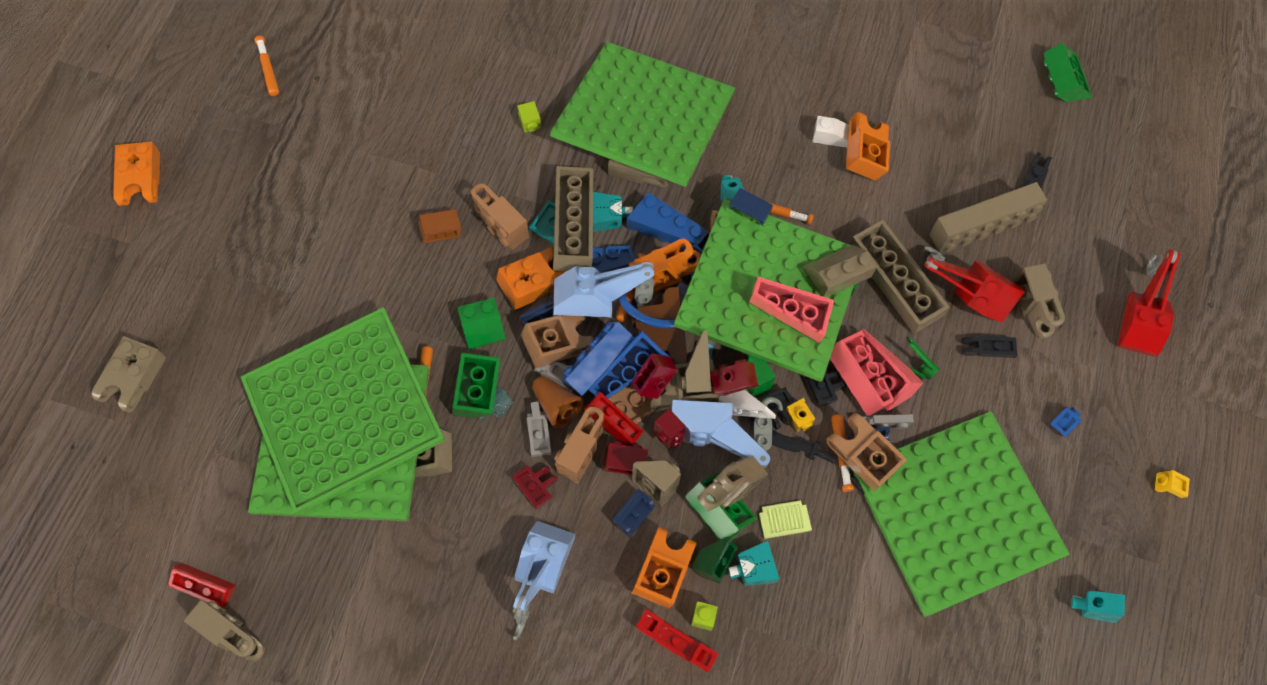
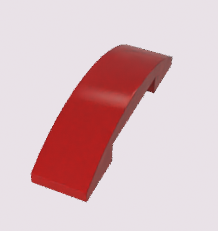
[635,609,718,673]

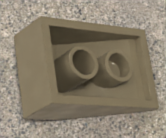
[415,429,452,477]

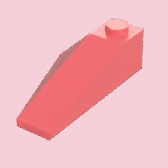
[862,329,923,411]

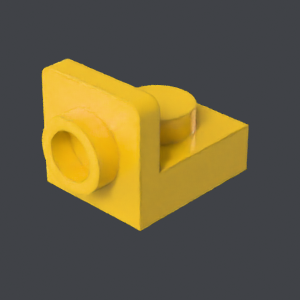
[1155,470,1190,498]

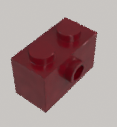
[632,353,678,399]
[710,359,759,396]
[653,409,686,450]
[603,441,648,476]

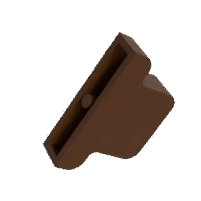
[632,287,688,364]

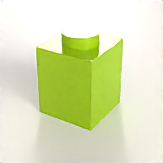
[517,101,541,133]
[691,601,718,631]

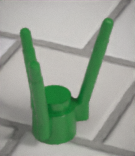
[906,337,940,380]

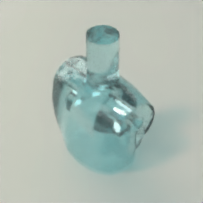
[480,387,514,420]

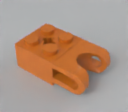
[846,112,890,181]
[113,142,160,206]
[629,239,701,295]
[496,248,566,310]
[632,527,696,609]

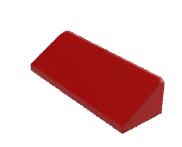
[584,392,643,446]
[168,563,235,608]

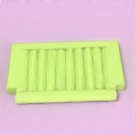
[759,500,812,539]

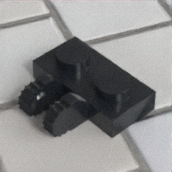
[805,371,847,407]
[757,387,794,430]

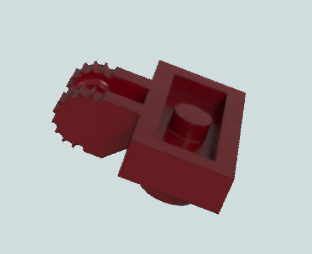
[512,465,558,509]

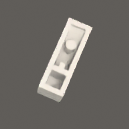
[813,116,849,148]
[718,390,776,419]

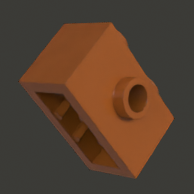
[419,209,462,243]

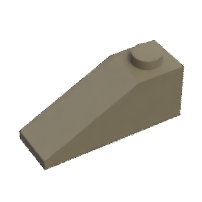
[681,331,711,393]

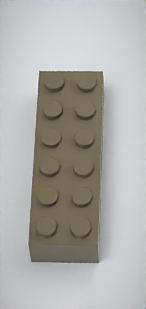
[553,166,593,271]
[929,182,1048,253]
[849,220,950,334]

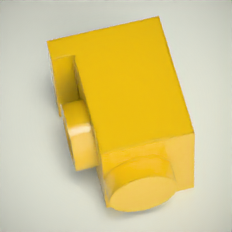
[786,398,816,432]

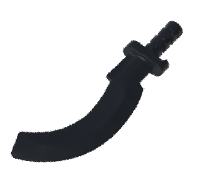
[750,417,837,464]

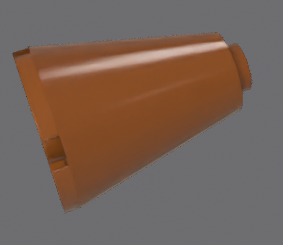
[532,376,584,429]

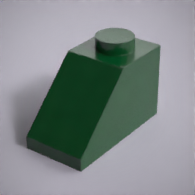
[691,538,738,584]

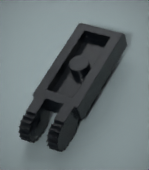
[1021,152,1052,189]
[962,336,1018,358]

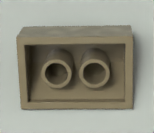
[804,245,878,297]
[632,460,681,507]

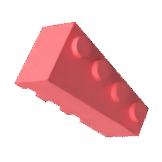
[749,277,834,343]
[830,330,894,417]

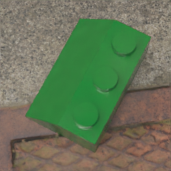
[1043,43,1092,102]
[453,353,501,418]
[685,473,758,540]

